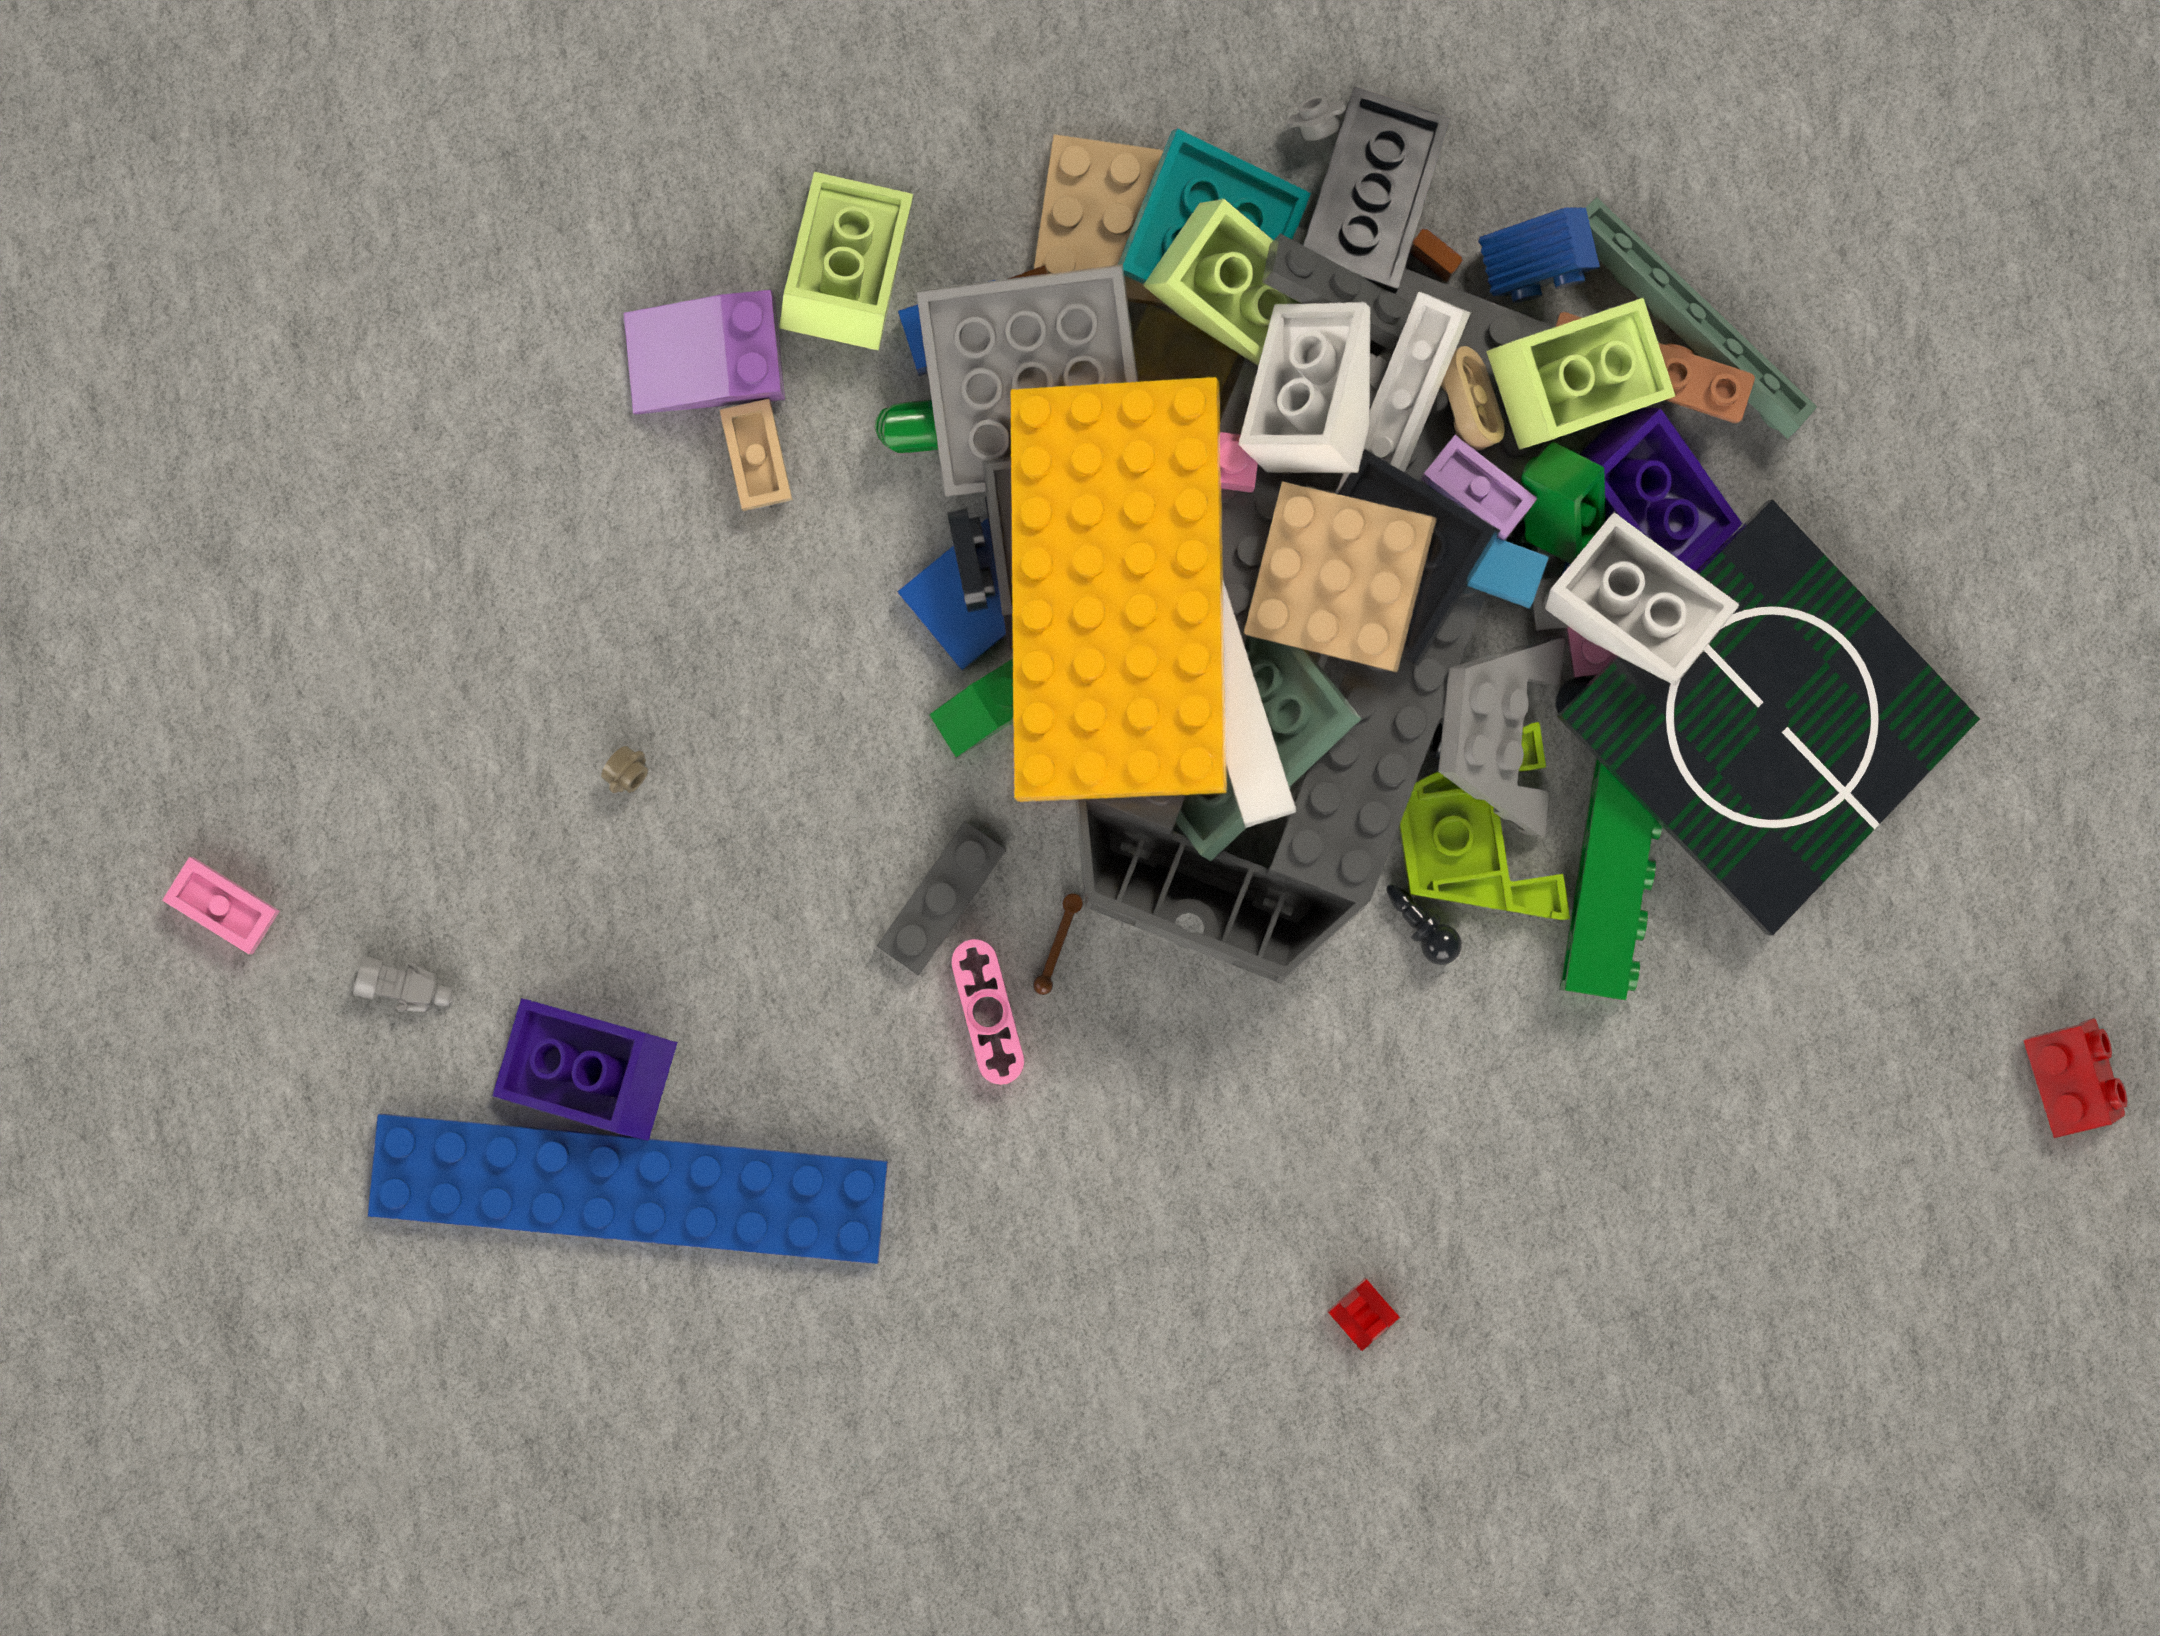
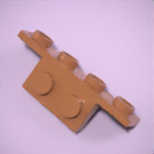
[1555,312,1755,424]

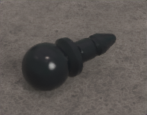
[1386,884,1462,965]

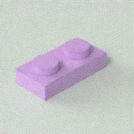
[1421,435,1537,541]

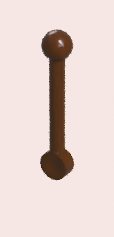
[1033,893,1083,995]

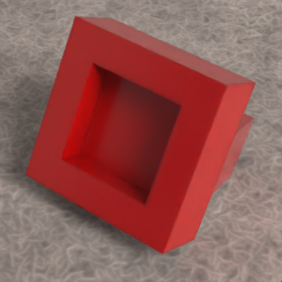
[1327,1277,1400,1351]

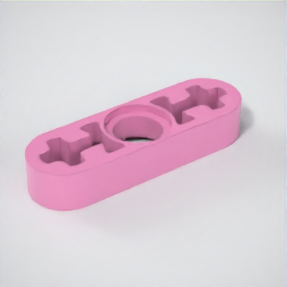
[951,939,1024,1085]

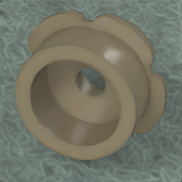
[601,746,648,793]

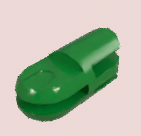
[874,400,939,453]

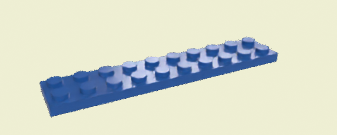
[368,1113,888,1264]

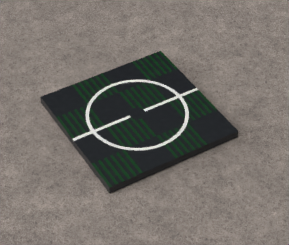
[1557,499,1980,936]

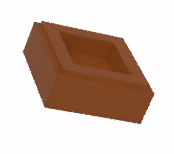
[1409,228,1463,282]

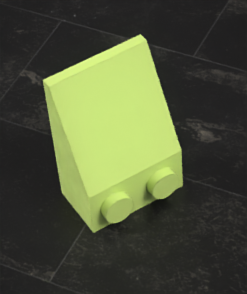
[779,172,913,351]
[1143,199,1302,366]
[1486,298,1675,450]

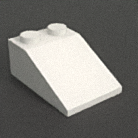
[1238,302,1370,473]
[1545,512,1739,685]

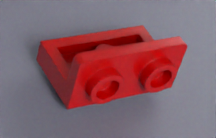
[2023,1018,2127,1138]

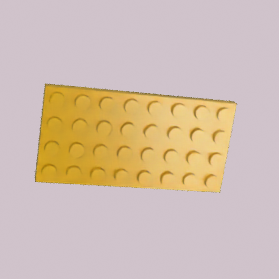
[1011,377,1227,802]

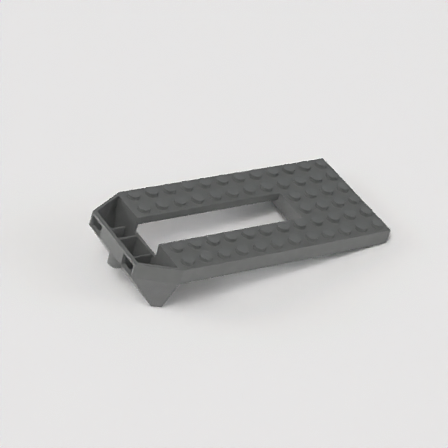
[1075,227,1554,984]

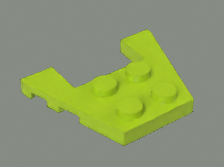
[1399,722,1570,920]

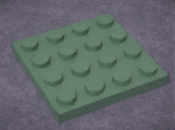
[1176,636,1361,861]

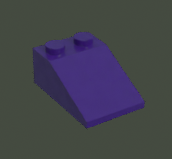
[1579,407,1743,571]
[492,998,678,1141]

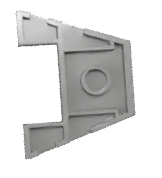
[1439,638,1565,837]

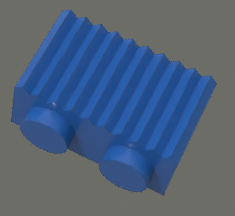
[1478,207,1600,303]

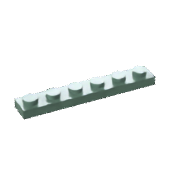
[1585,197,1817,439]

